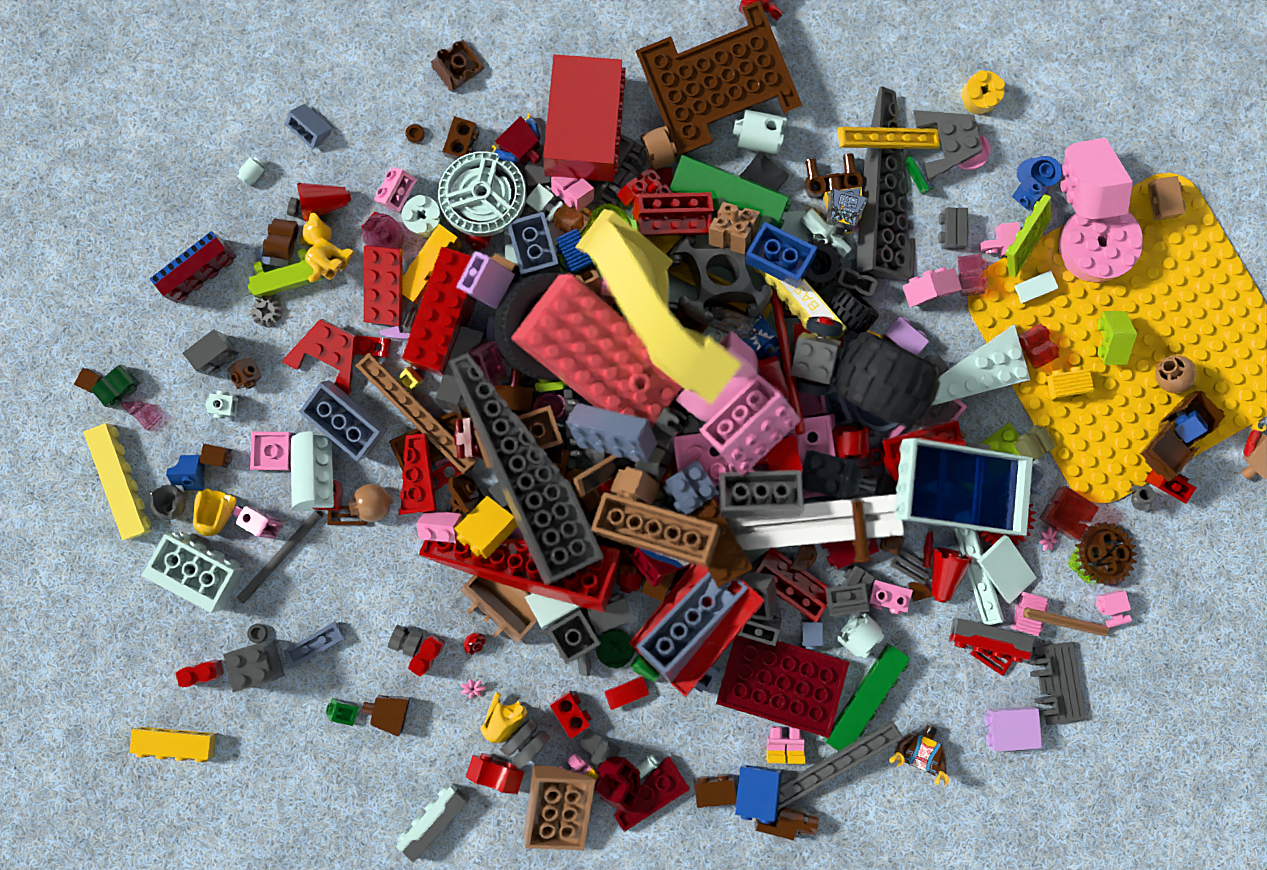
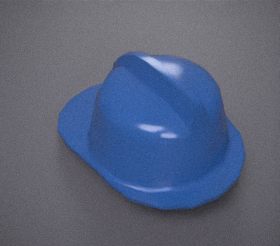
[1017,156,1062,187]

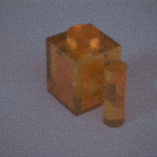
[554,203,593,233]

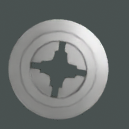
[251,296,282,327]

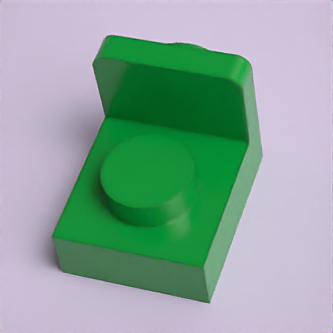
[326,698,359,726]

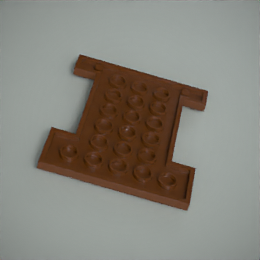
[636,1,802,157]

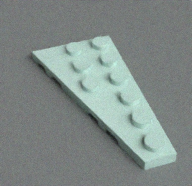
[932,325,1031,406]

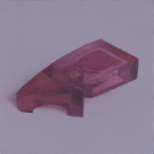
[120,401,162,431]

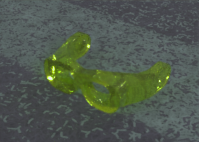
[1067,548,1090,583]

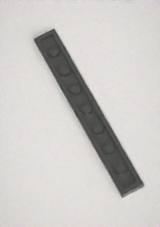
[778,720,904,810]

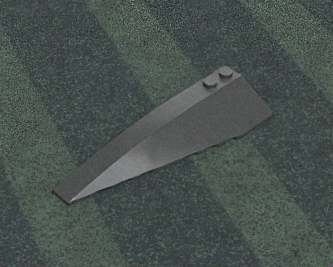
[856,86,915,282]

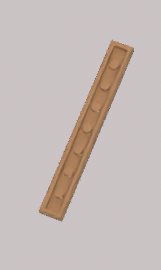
[355,353,478,475]

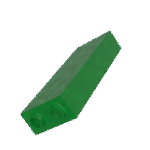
[670,154,792,229]

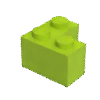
[1097,311,1137,365]

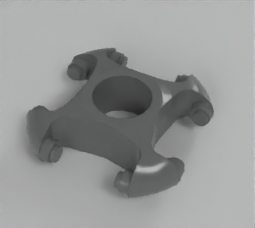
[669,235,773,325]

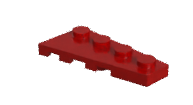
[398,433,437,515]

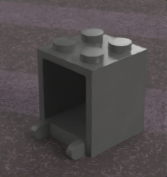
[223,638,285,693]

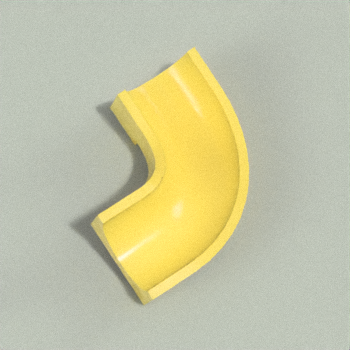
[575,210,742,404]

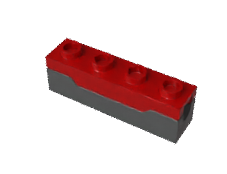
[949,618,1034,663]

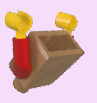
[1240,421,1267,480]

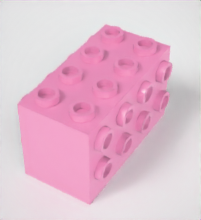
[699,375,801,476]

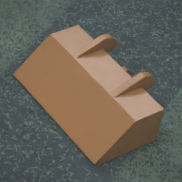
[461,575,537,643]

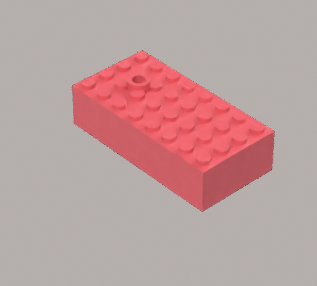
[511,274,682,429]

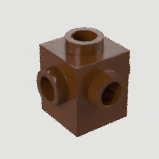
[227,357,262,389]

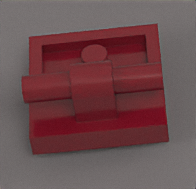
[454,418,483,459]

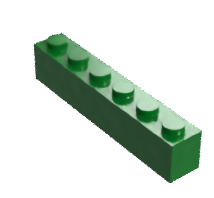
[823,643,910,751]

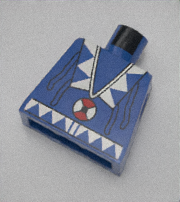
[736,314,780,361]

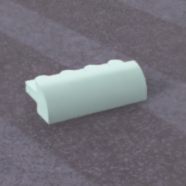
[291,431,334,511]

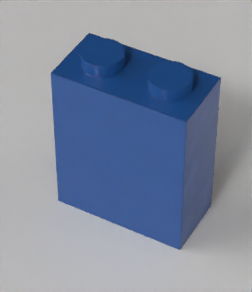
[735,764,782,824]

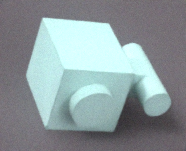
[525,184,565,223]

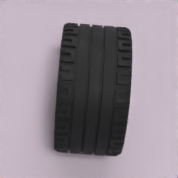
[492,273,597,381]

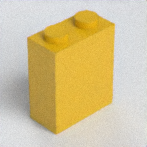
[455,496,518,559]

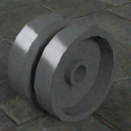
[500,718,550,769]

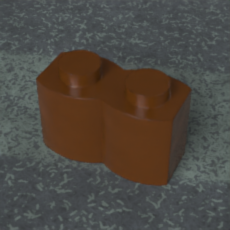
[263,218,299,260]

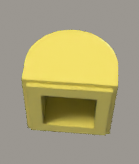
[397,366,424,393]

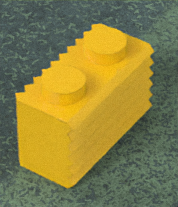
[1047,366,1094,399]

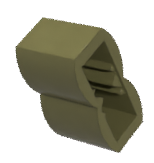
[1014,425,1057,461]

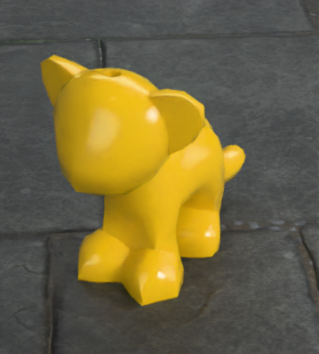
[300,213,355,282]

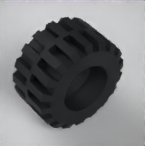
[804,239,842,290]
[827,287,879,334]

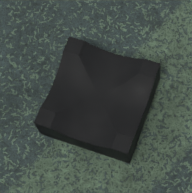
[739,151,789,191]

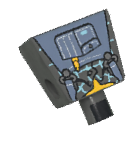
[826,188,868,238]

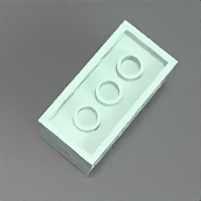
[142,532,245,613]

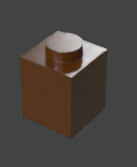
[199,443,233,468]

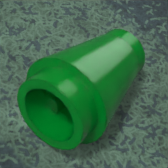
[630,654,660,682]

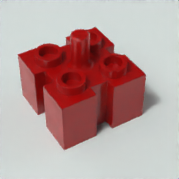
[617,167,672,214]

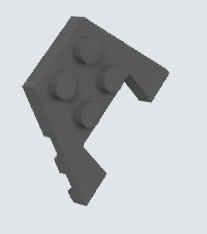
[913,110,982,181]

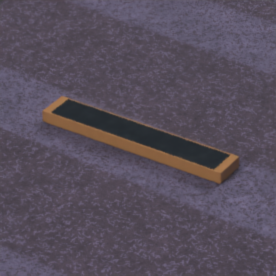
[573,455,636,497]

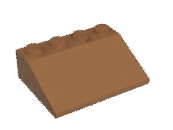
[523,765,595,850]

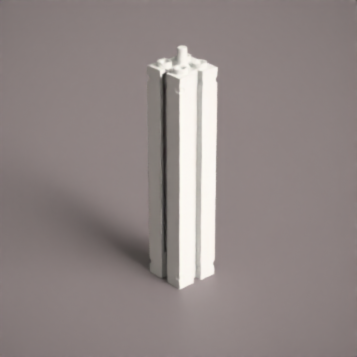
[725,494,904,550]

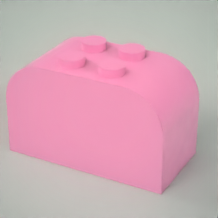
[1060,138,1133,219]
[676,331,758,422]

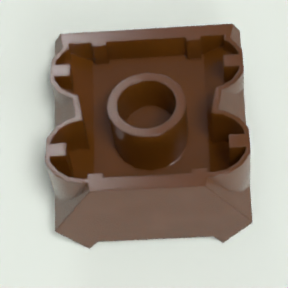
[431,39,485,91]

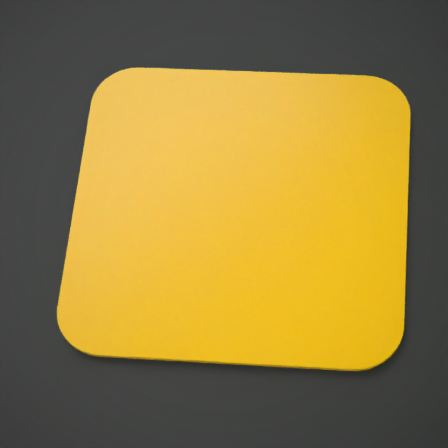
[967,173,1267,503]

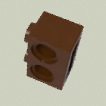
[442,116,479,160]

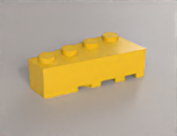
[402,224,462,305]

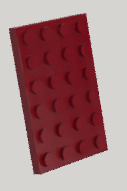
[715,635,850,738]

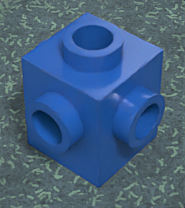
[1012,176,1048,211]

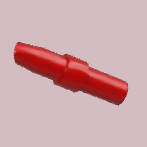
[923,531,933,568]

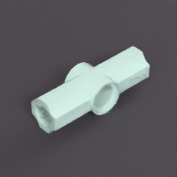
[800,208,851,260]

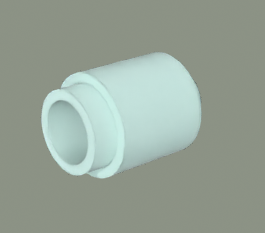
[237,157,265,186]

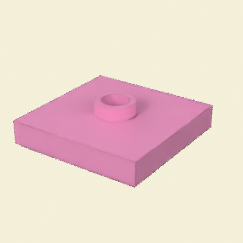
[250,431,292,470]

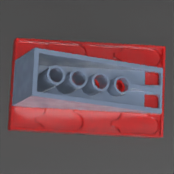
[630,564,764,698]

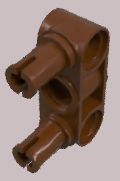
[805,153,863,198]

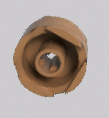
[640,126,677,170]

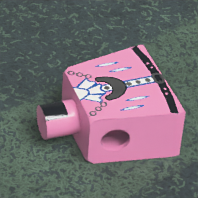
[233,505,284,539]

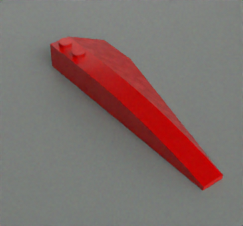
[418,539,621,613]

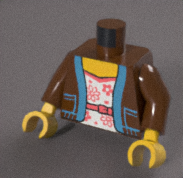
[889,724,949,787]

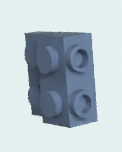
[663,459,719,515]

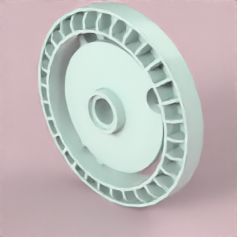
[438,151,526,237]

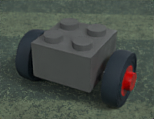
[791,316,843,395]

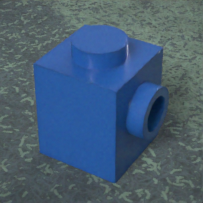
[1174,410,1208,443]

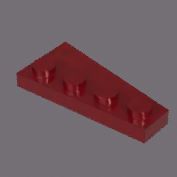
[614,755,690,832]

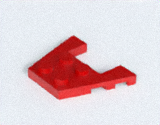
[282,319,356,395]

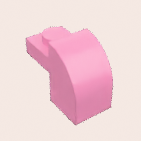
[979,222,1020,258]

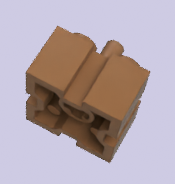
[709,202,760,255]

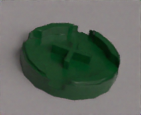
[596,629,634,669]

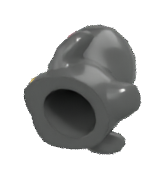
[1131,485,1156,511]

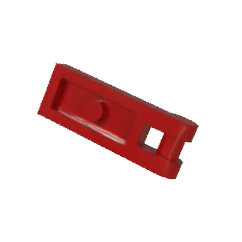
[355,335,391,358]

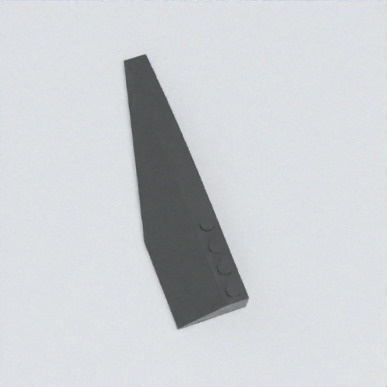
[449,354,604,584]

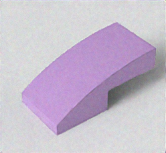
[379,326,410,340]

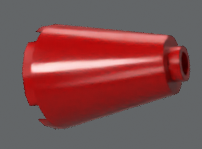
[297,183,351,221]
[932,547,973,603]

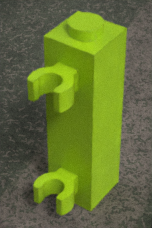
[248,248,324,299]

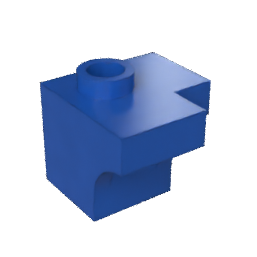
[166,455,205,491]

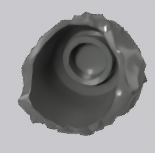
[149,484,186,520]

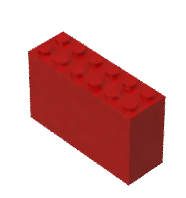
[543,54,626,182]
[401,246,477,377]

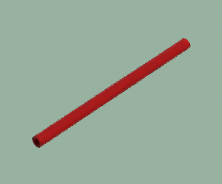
[771,287,806,435]

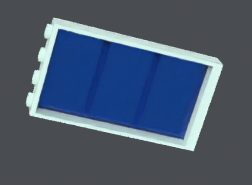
[895,438,1033,536]

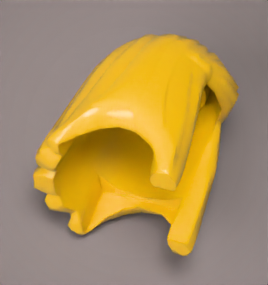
[193,488,237,536]
[480,692,528,744]

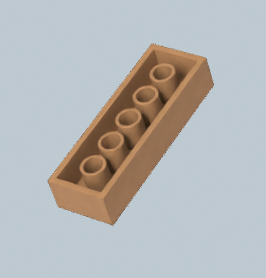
[591,492,721,568]

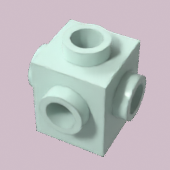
[206,391,239,419]

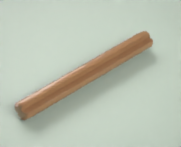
[1023,607,1109,636]

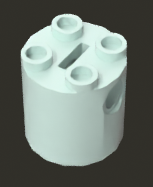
[733,109,787,155]

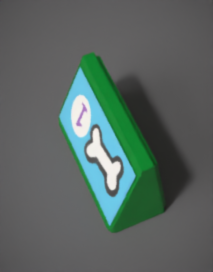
[905,156,934,195]

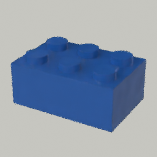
[746,222,817,289]

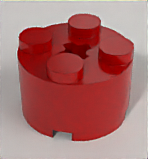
[832,426,869,459]

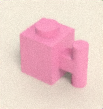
[1096,590,1132,628]

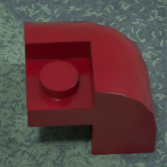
[594,756,643,813]

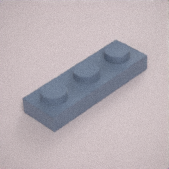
[284,621,345,668]

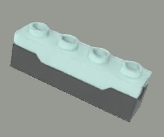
[396,784,469,863]

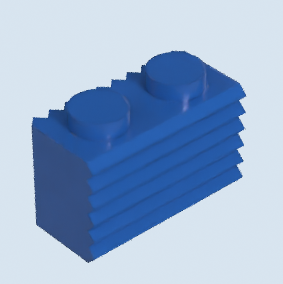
[555,229,594,276]

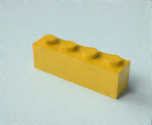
[129,726,216,763]

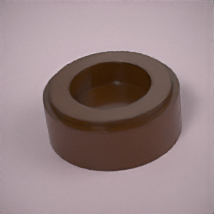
[405,124,425,144]

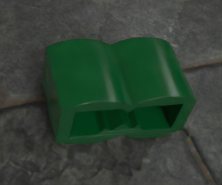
[90,365,140,408]

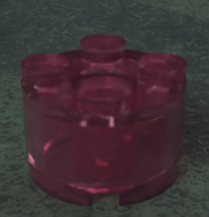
[362,213,404,249]

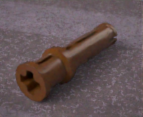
[851,500,872,562]

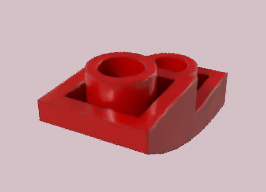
[604,676,649,710]

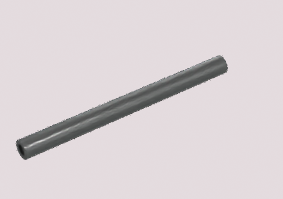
[237,510,322,603]

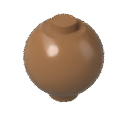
[1155,355,1197,393]
[347,484,393,522]

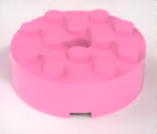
[1058,211,1143,283]

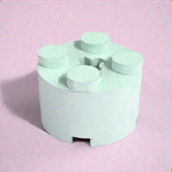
[401,195,443,238]
[838,612,884,658]

